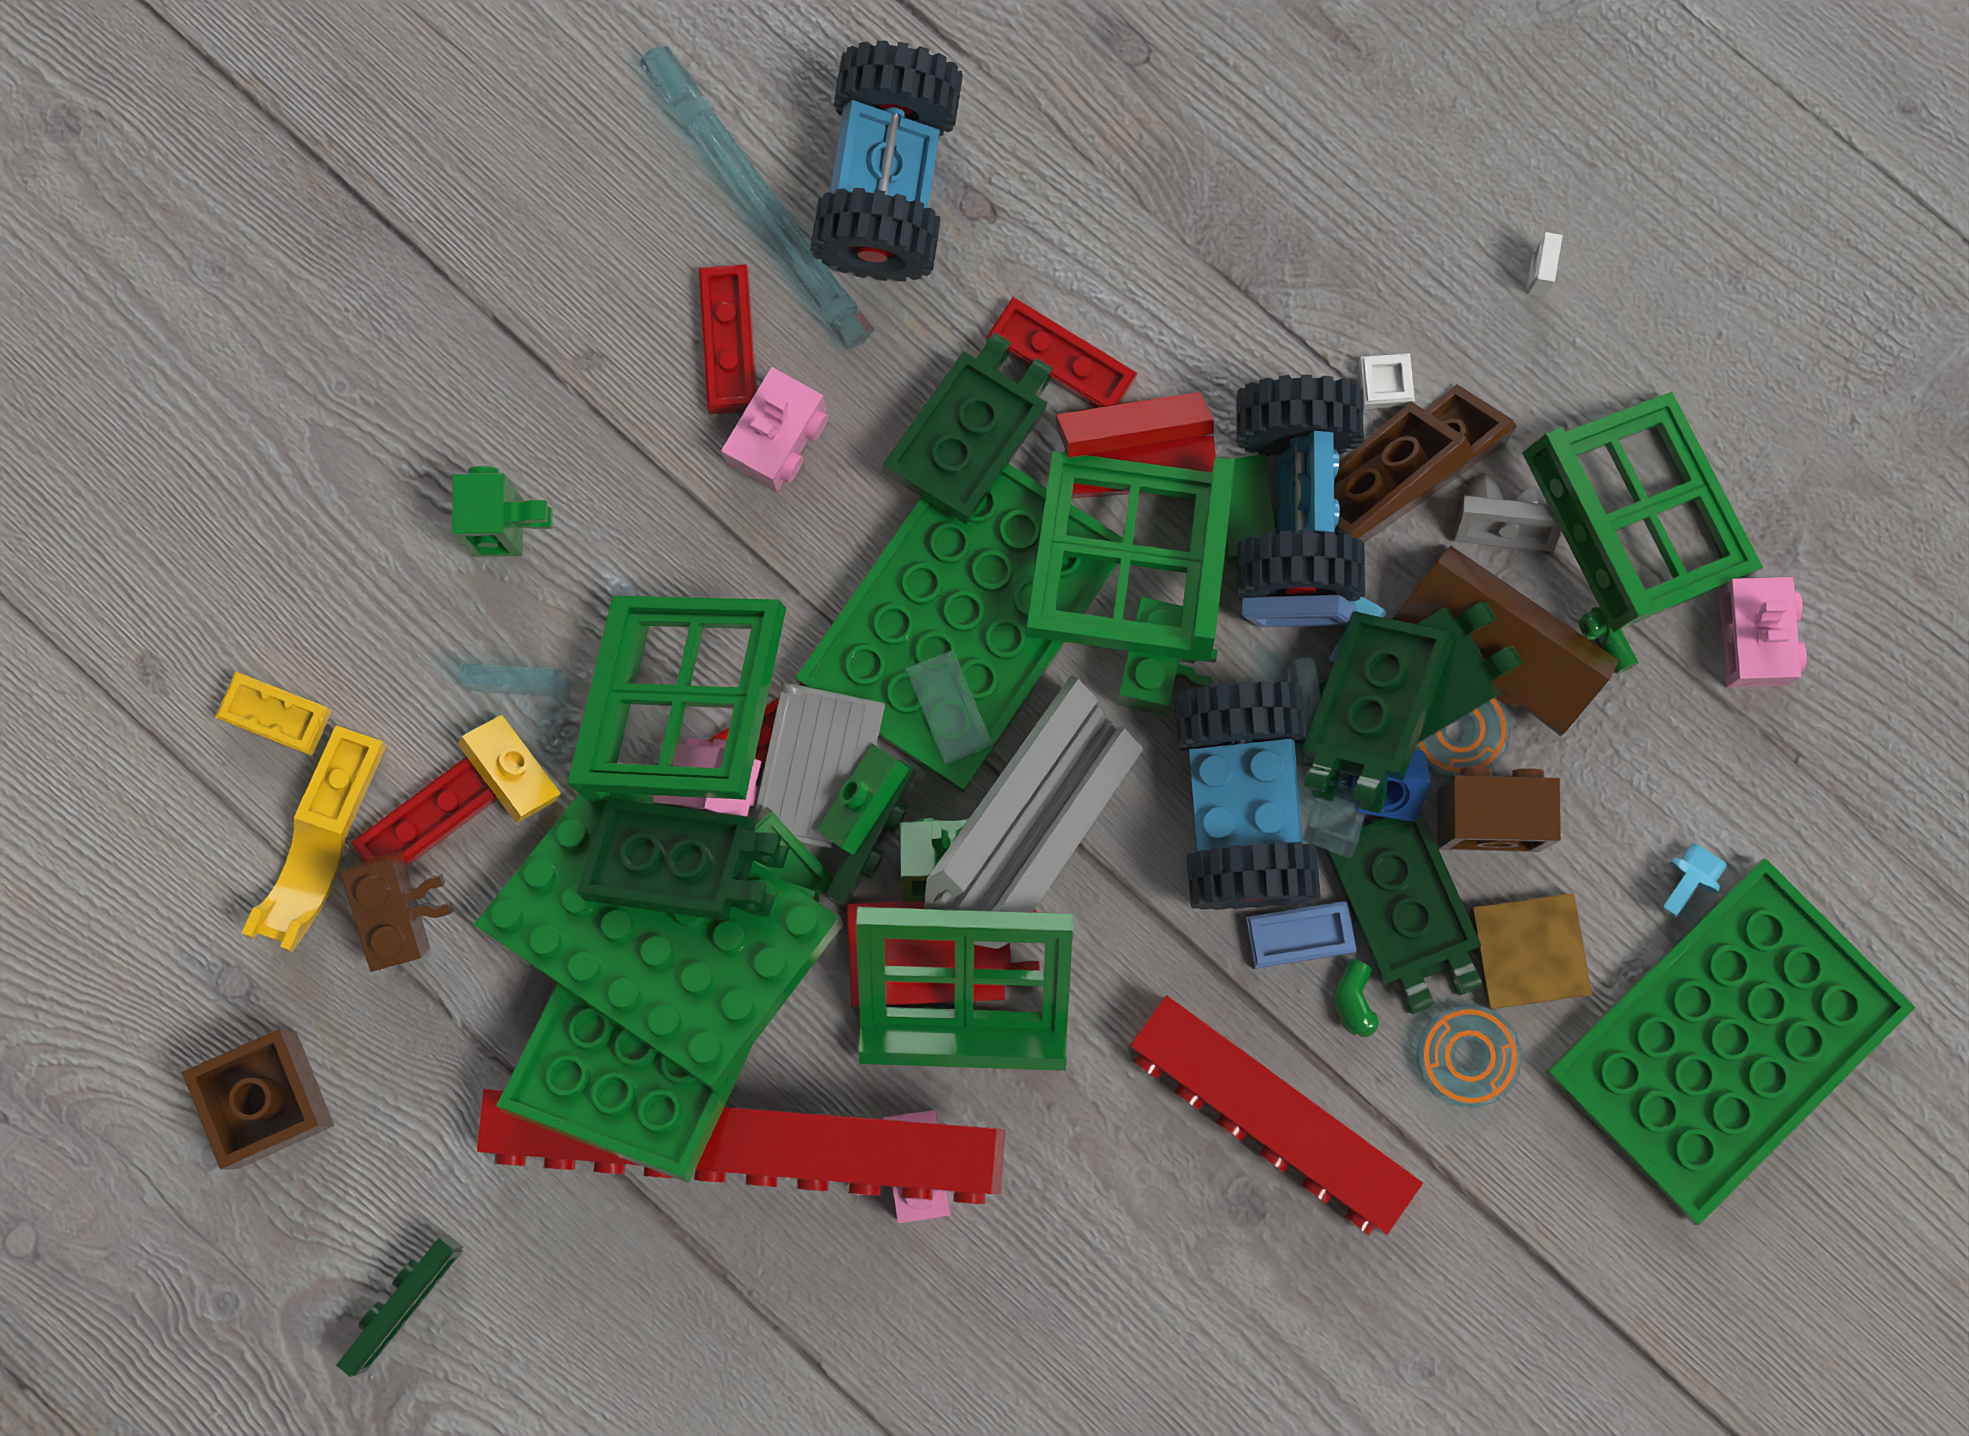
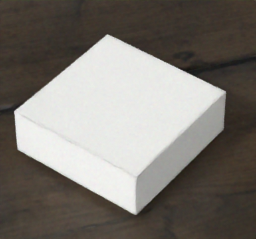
[1526,232,1563,298]
[1358,353,1415,409]

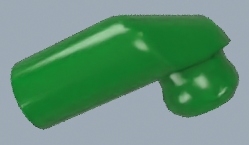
[1579,607,1639,674]
[1332,958,1379,1037]

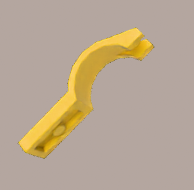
[241,725,386,953]

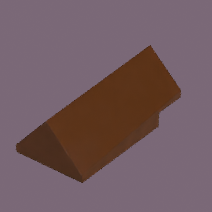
[1334,384,1517,543]
[1393,545,1619,736]

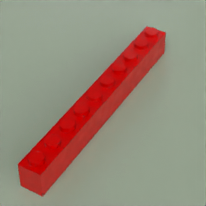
[477,1089,1006,1204]

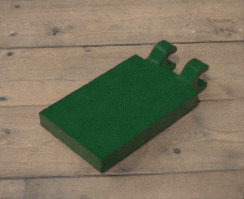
[882,332,1053,524]
[1315,602,1524,744]
[1303,611,1454,814]
[577,798,789,921]
[1323,811,1482,1015]

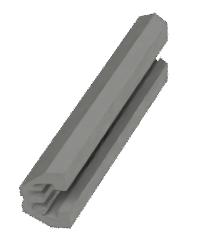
[924,676,1143,949]

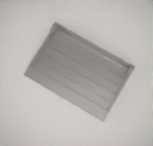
[753,683,885,850]

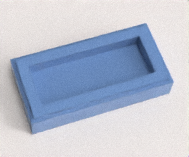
[1242,595,1356,628]
[1245,901,1357,969]

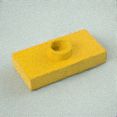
[215,671,332,756]
[458,715,561,824]

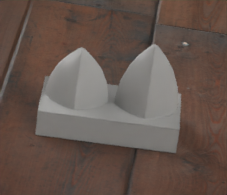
[1454,473,1562,552]

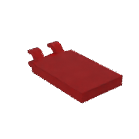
[847,901,1040,1008]

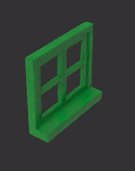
[1522,392,1763,633]
[1026,451,1235,662]
[568,596,786,803]
[856,907,1073,1071]

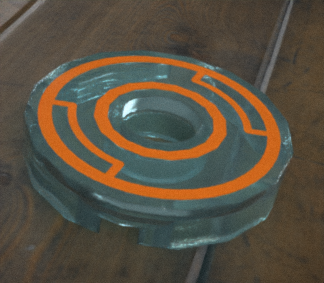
[1415,698,1511,779]
[1416,1004,1522,1108]

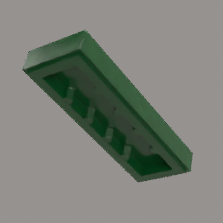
[826,759,916,908]
[336,1236,463,1377]

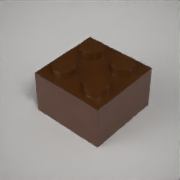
[1437,767,1561,852]
[182,1029,334,1170]

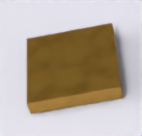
[1470,893,1592,1010]

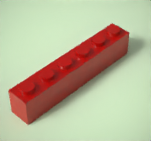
[1128,995,1423,1236]

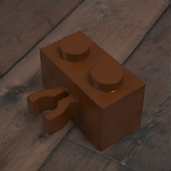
[340,851,454,972]

